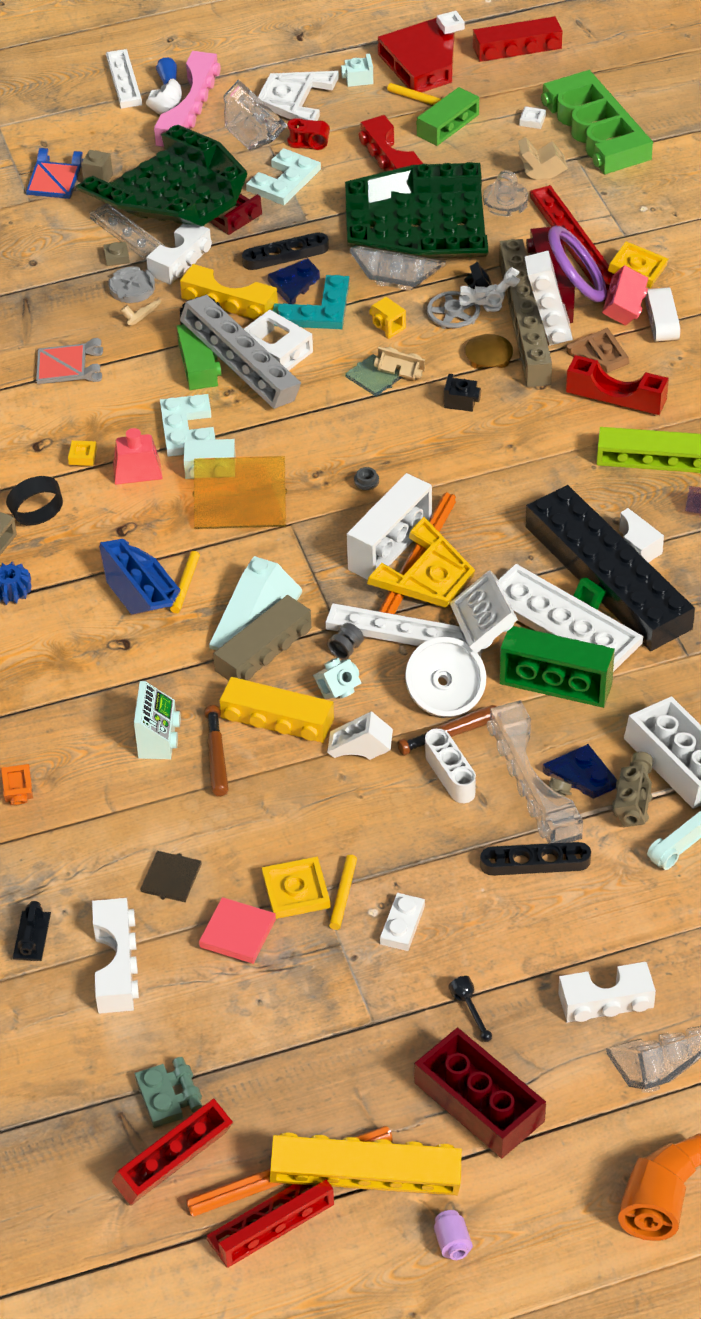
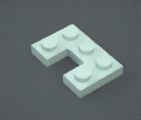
[246,148,321,206]
[160,394,216,457]

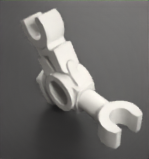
[459,267,520,312]

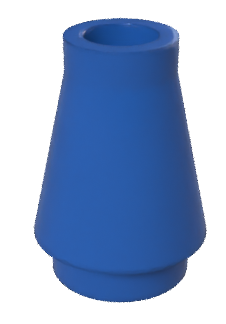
[156,57,177,85]

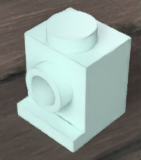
[341,54,373,87]

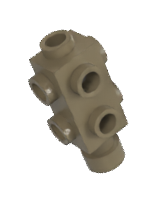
[612,752,653,827]

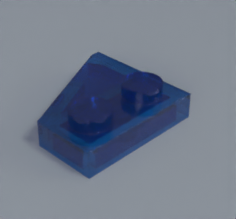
[268,258,320,304]
[543,744,617,799]

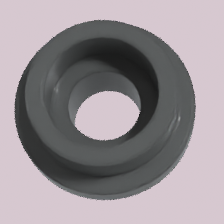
[354,467,379,490]

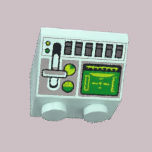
[134,681,181,759]

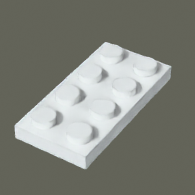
[450,570,518,653]

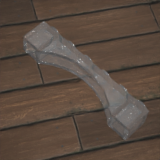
[487,700,583,843]

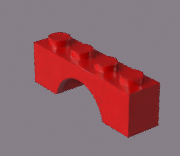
[359,115,423,172]
[566,355,669,415]

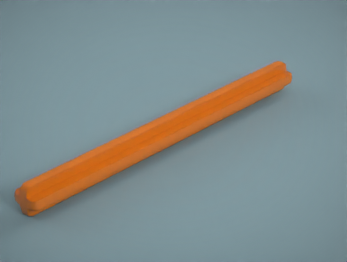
[379,492,456,614]
[187,1126,393,1216]

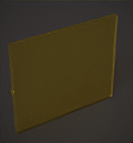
[192,456,287,529]

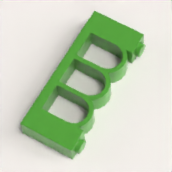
[541,70,653,175]

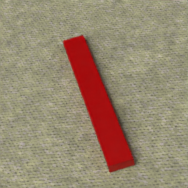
[530,185,614,301]

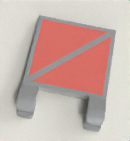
[36,338,103,384]

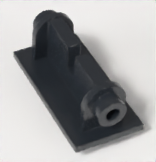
[13,901,51,961]

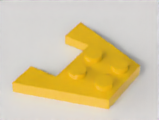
[367,517,475,608]

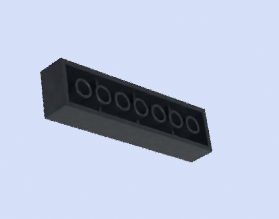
[525,485,695,652]

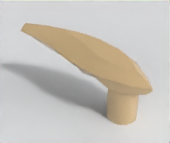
[120,300,161,325]

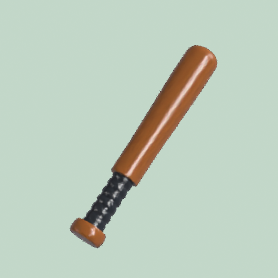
[204,705,228,797]
[397,705,500,756]

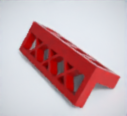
[207,1179,334,1268]

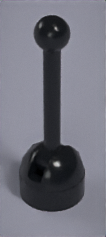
[448,976,492,1042]

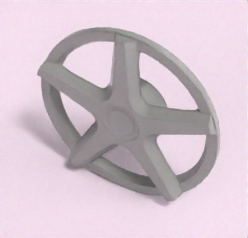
[427,291,480,329]

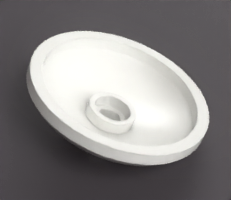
[405,637,486,717]

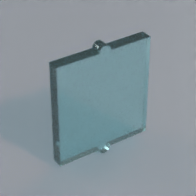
[346,354,403,396]

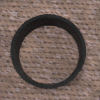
[6,476,63,526]

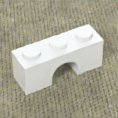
[146,224,212,285]
[558,962,656,1023]

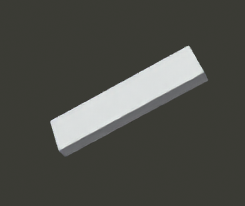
[106,49,142,109]

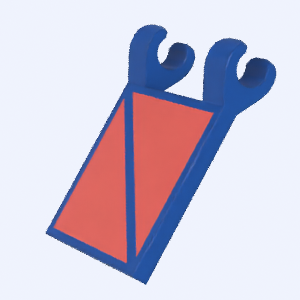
[26,148,83,199]

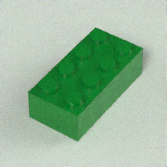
[500,626,615,708]

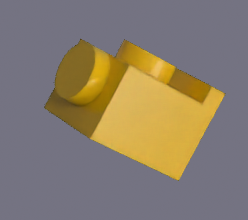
[369,297,406,339]

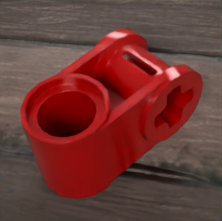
[287,118,330,150]

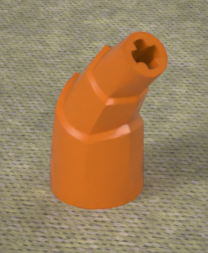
[618,1133,701,1241]

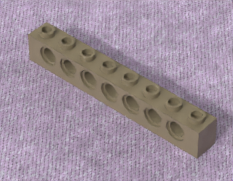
[499,239,552,387]

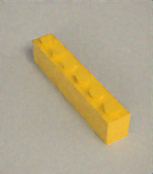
[270,1133,462,1196]

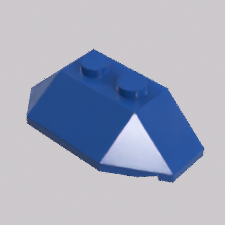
[99,539,180,615]

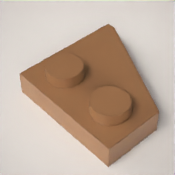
[566,328,629,373]

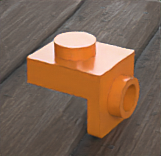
[1,764,33,805]

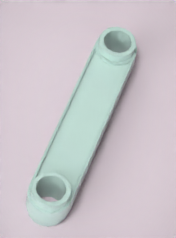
[647,811,701,870]

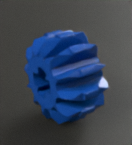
[0,561,32,605]

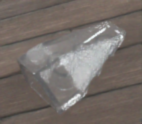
[606,1026,701,1093]

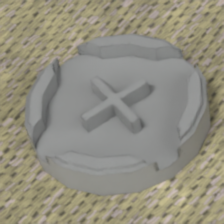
[108,266,155,303]

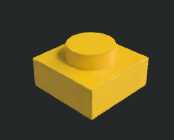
[68,440,97,466]

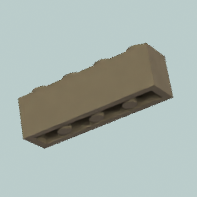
[213,595,312,680]

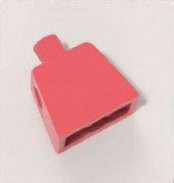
[113,428,163,485]

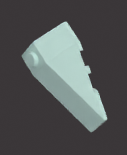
[209,556,302,650]

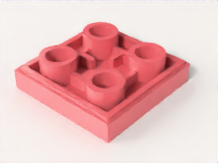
[199,897,276,964]

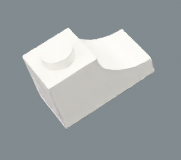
[619,508,664,563]
[327,711,393,760]

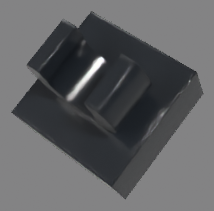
[464,262,492,289]

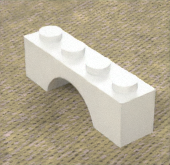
[525,251,573,346]
[92,898,139,1014]

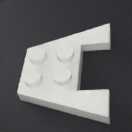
[257,71,339,121]

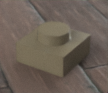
[103,242,130,266]

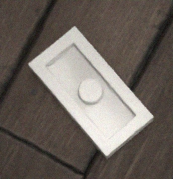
[380,893,425,951]

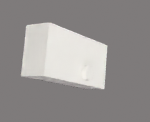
[347,473,432,580]
[624,696,701,809]

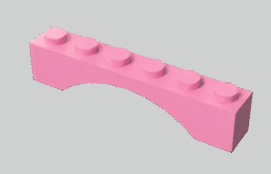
[154,51,221,147]

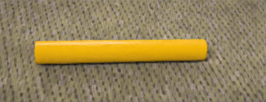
[387,83,442,105]
[170,551,200,613]
[329,855,357,930]

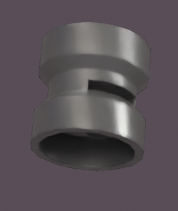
[327,623,364,660]

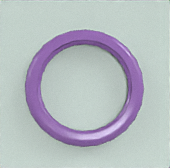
[548,225,607,302]

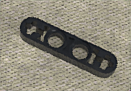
[242,232,329,270]
[480,842,591,876]

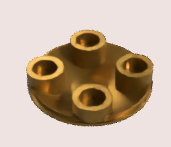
[465,334,513,369]

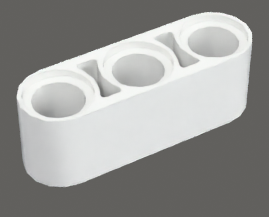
[645,287,680,342]
[425,728,476,803]

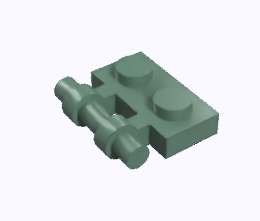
[135,1057,203,1128]

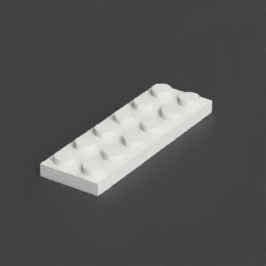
[498,564,643,672]

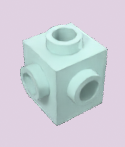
[313,657,361,699]

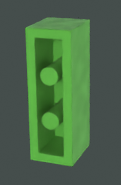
[416,87,479,146]
[177,324,221,390]

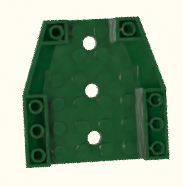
[76,125,248,227]
[345,162,488,259]

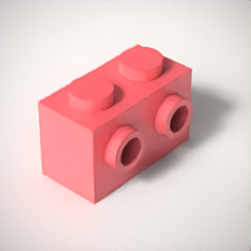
[602,265,648,326]

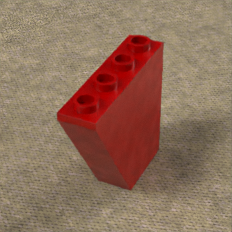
[378,18,455,92]

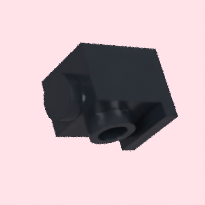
[444,374,481,412]

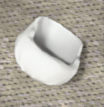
[146,78,182,115]

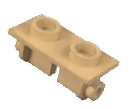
[374,347,425,380]

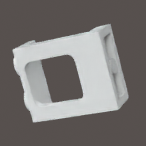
[243,310,313,371]

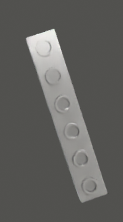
[180,295,301,409]

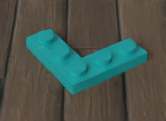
[273,275,350,329]

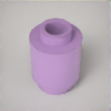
[434,1210,473,1260]

